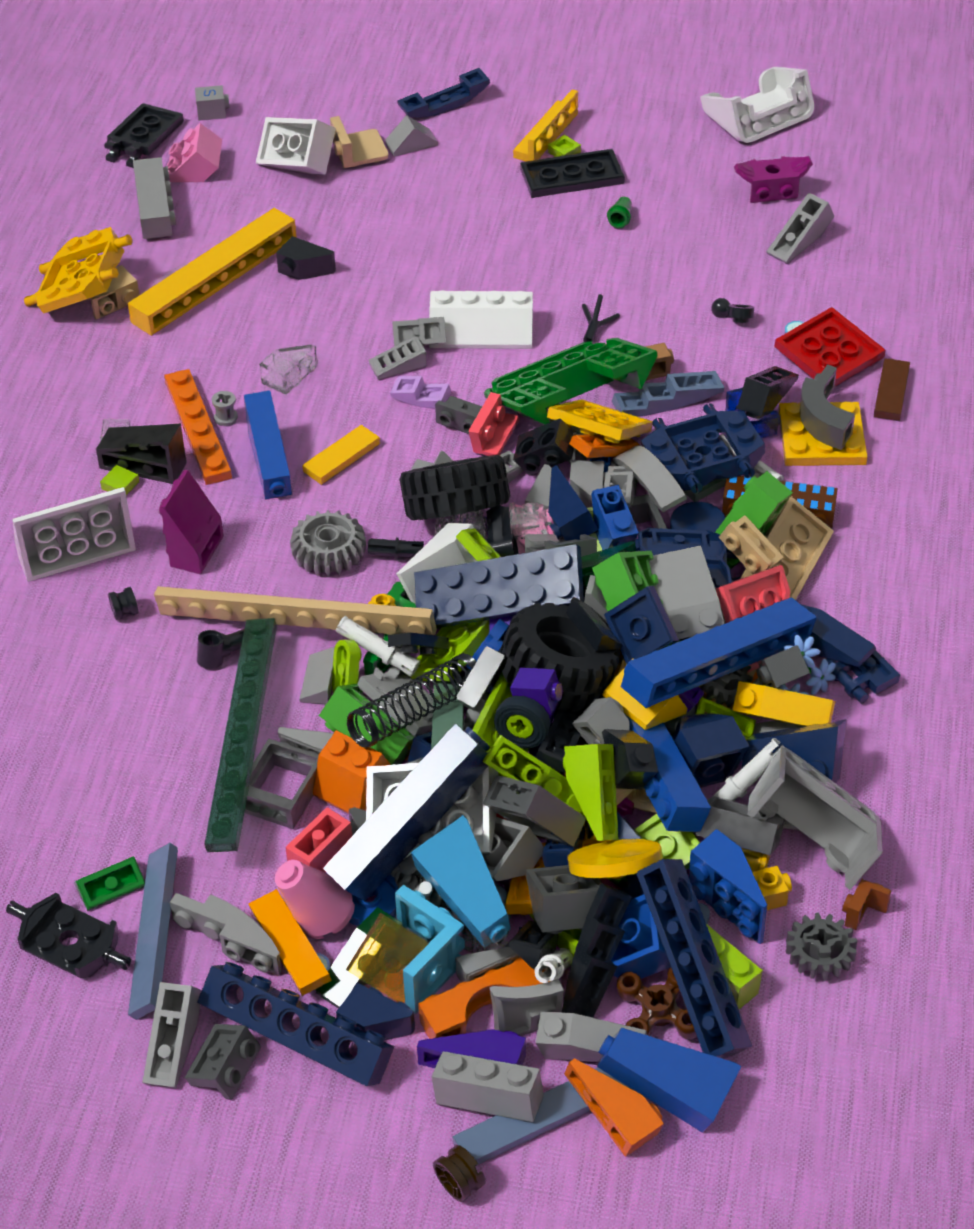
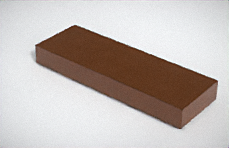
[873,358,910,421]

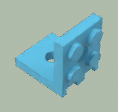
[395,885,465,1014]

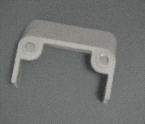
[747,747,883,890]

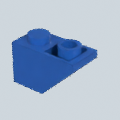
[591,485,639,550]

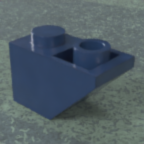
[336,983,415,1040]

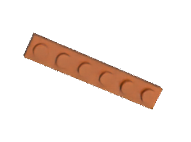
[164,369,232,485]

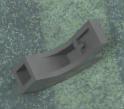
[799,365,855,450]

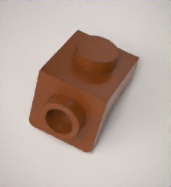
[842,879,891,930]

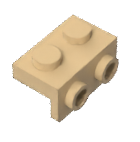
[719,515,784,574]

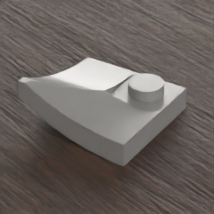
[489,979,564,1036]

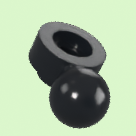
[711,298,755,323]

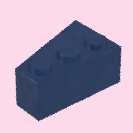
[741,719,847,783]

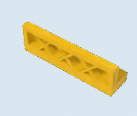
[513,89,578,162]

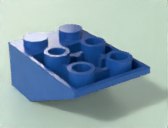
[689,829,767,944]

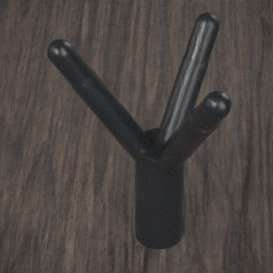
[582,294,620,342]

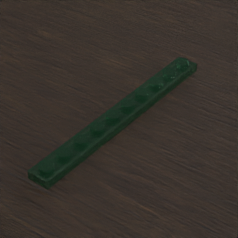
[204,618,277,853]

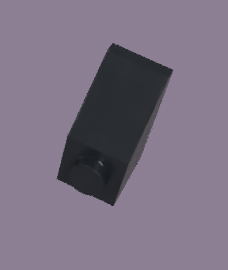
[276,236,336,280]
[602,729,658,789]

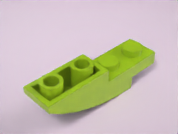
[483,735,584,815]

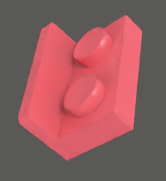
[468,392,519,456]

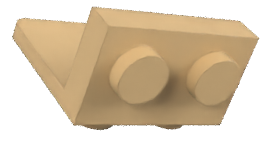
[330,116,388,168]

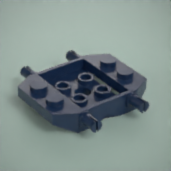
[641,403,765,493]
[617,528,738,611]

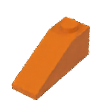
[564,1058,664,1157]

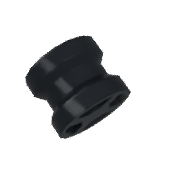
[108,587,139,620]

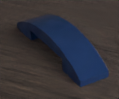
[397,68,490,118]

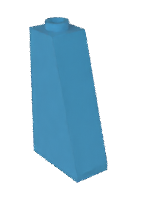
[411,815,511,948]

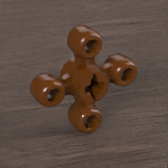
[616,967,697,1040]

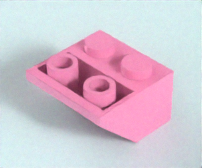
[167,123,222,182]

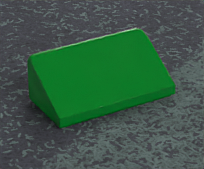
[74,856,145,911]

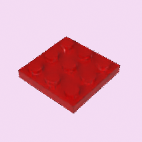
[774,307,886,386]

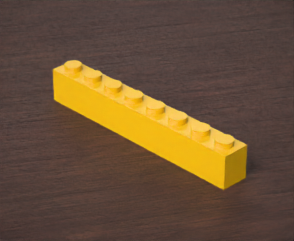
[128,207,297,336]

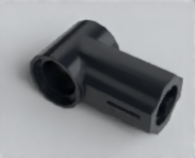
[485,505,519,557]

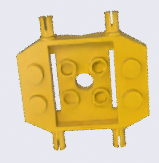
[24,227,133,314]

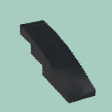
[561,883,632,1018]

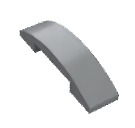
[613,445,687,512]

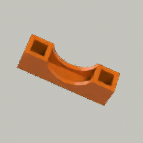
[418,957,550,1039]

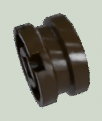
[433,1144,486,1202]

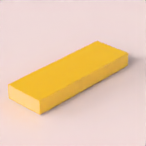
[302,425,380,485]

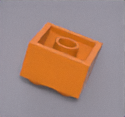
[313,730,391,814]

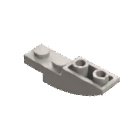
[170,893,282,975]

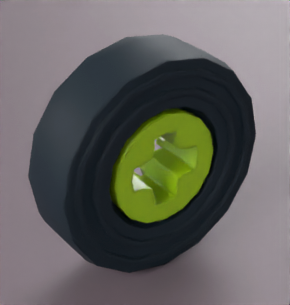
[494,696,551,748]

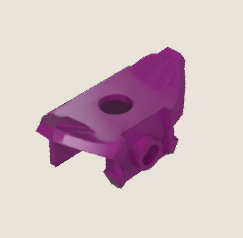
[734,156,813,203]

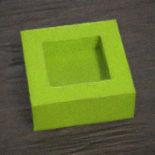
[548,135,581,157]
[100,465,139,495]

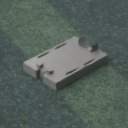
[357,666,433,737]

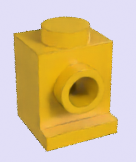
[752,866,792,910]

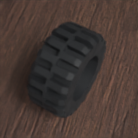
[399,455,511,520]
[499,603,620,711]

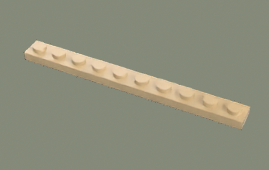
[154,586,437,635]

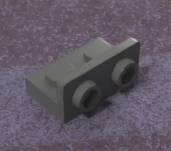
[435,396,482,434]
[184,1024,261,1099]

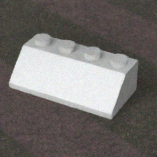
[429,290,533,349]

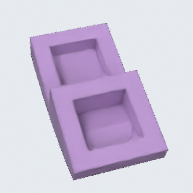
[390,376,451,409]

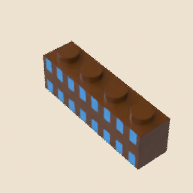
[722,476,838,529]

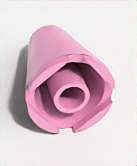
[275,860,355,939]

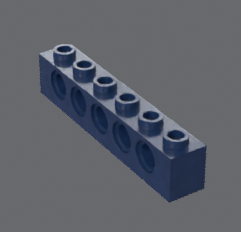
[636,859,753,1059]
[197,962,395,1087]

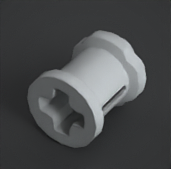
[212,391,238,426]

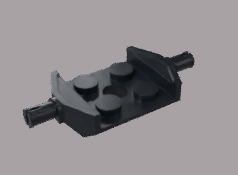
[6,893,131,978]

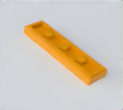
[248,889,332,996]

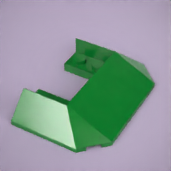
[484,338,658,425]

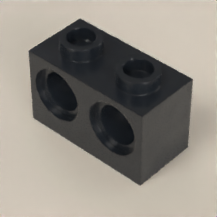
[513,418,577,476]

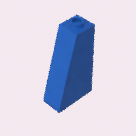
[244,390,292,500]
[597,1028,742,1133]

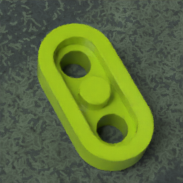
[332,640,362,693]

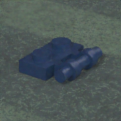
[826,650,900,703]

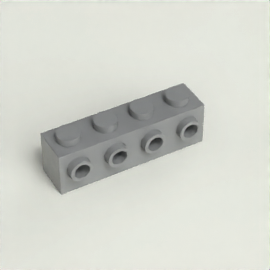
[133,157,176,239]

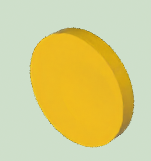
[568,839,663,879]

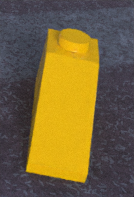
[733,681,836,727]

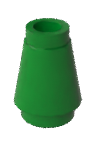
[607,196,632,228]

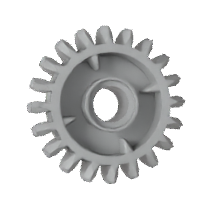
[290,510,366,577]

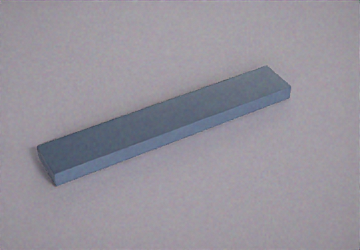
[128,843,178,1020]
[452,1067,633,1166]

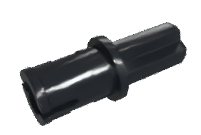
[368,537,424,559]

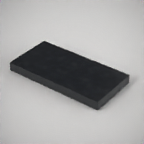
[520,149,625,198]

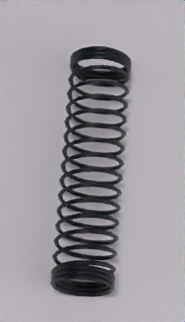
[347,653,477,748]

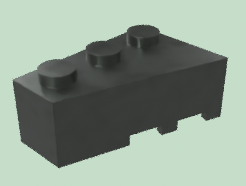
[96,423,187,484]

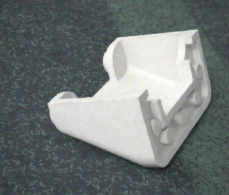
[700,66,814,143]

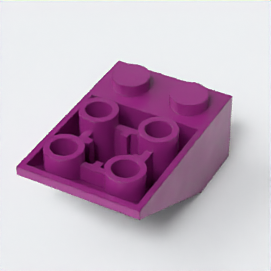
[159,469,224,574]

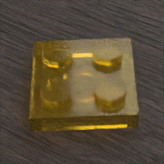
[346,913,429,1003]

